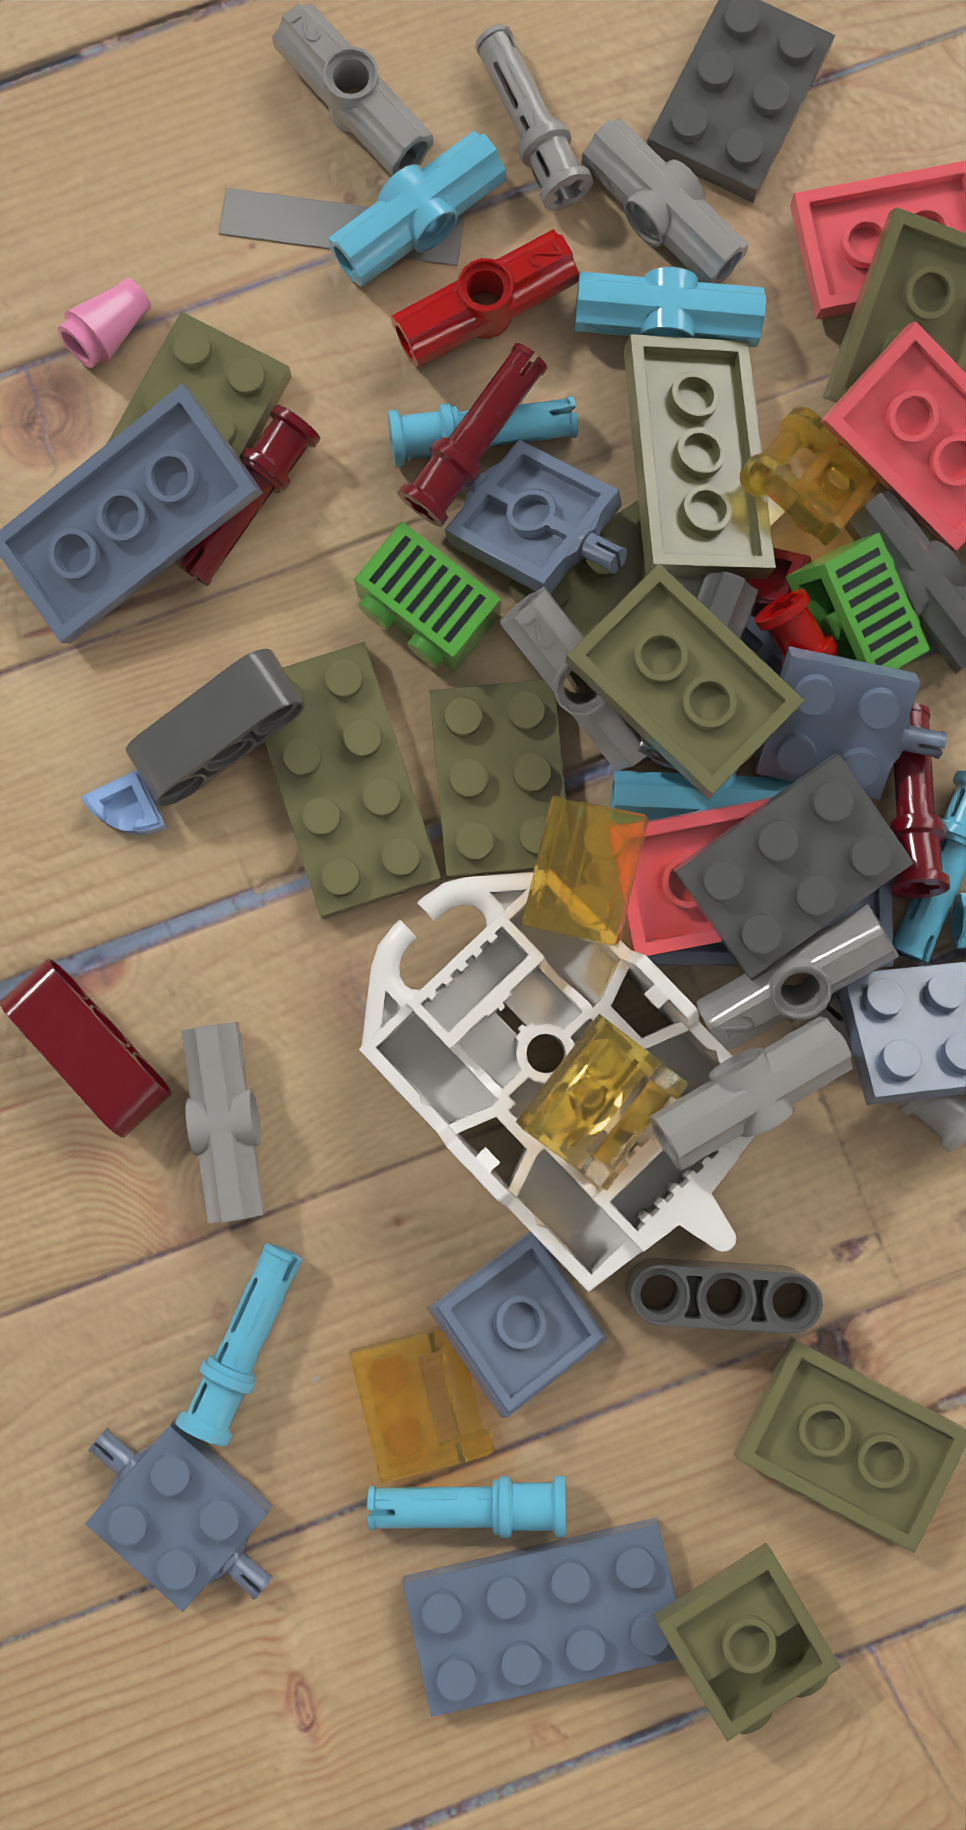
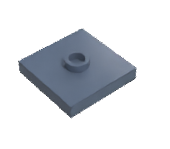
[427,1231,607,1418]

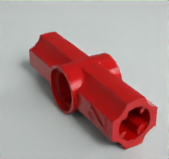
[391,229,579,369]

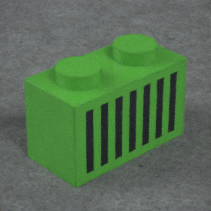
[354,521,501,672]
[785,532,930,669]

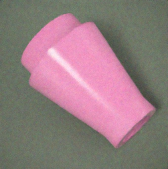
[57,278,151,368]

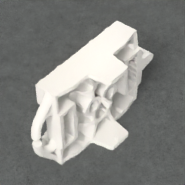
[359,868,755,1292]

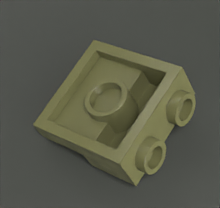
[653,1543,841,1741]

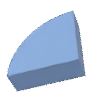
[81,770,168,834]

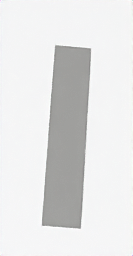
[219,188,464,266]

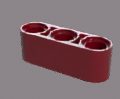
[0,958,172,1138]

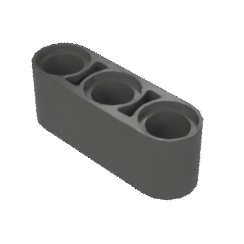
[126,649,305,806]
[625,1258,823,1333]

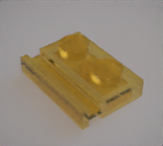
[521,795,649,948]

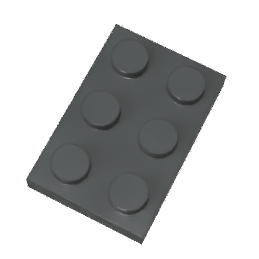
[647,0,835,203]
[672,754,914,979]

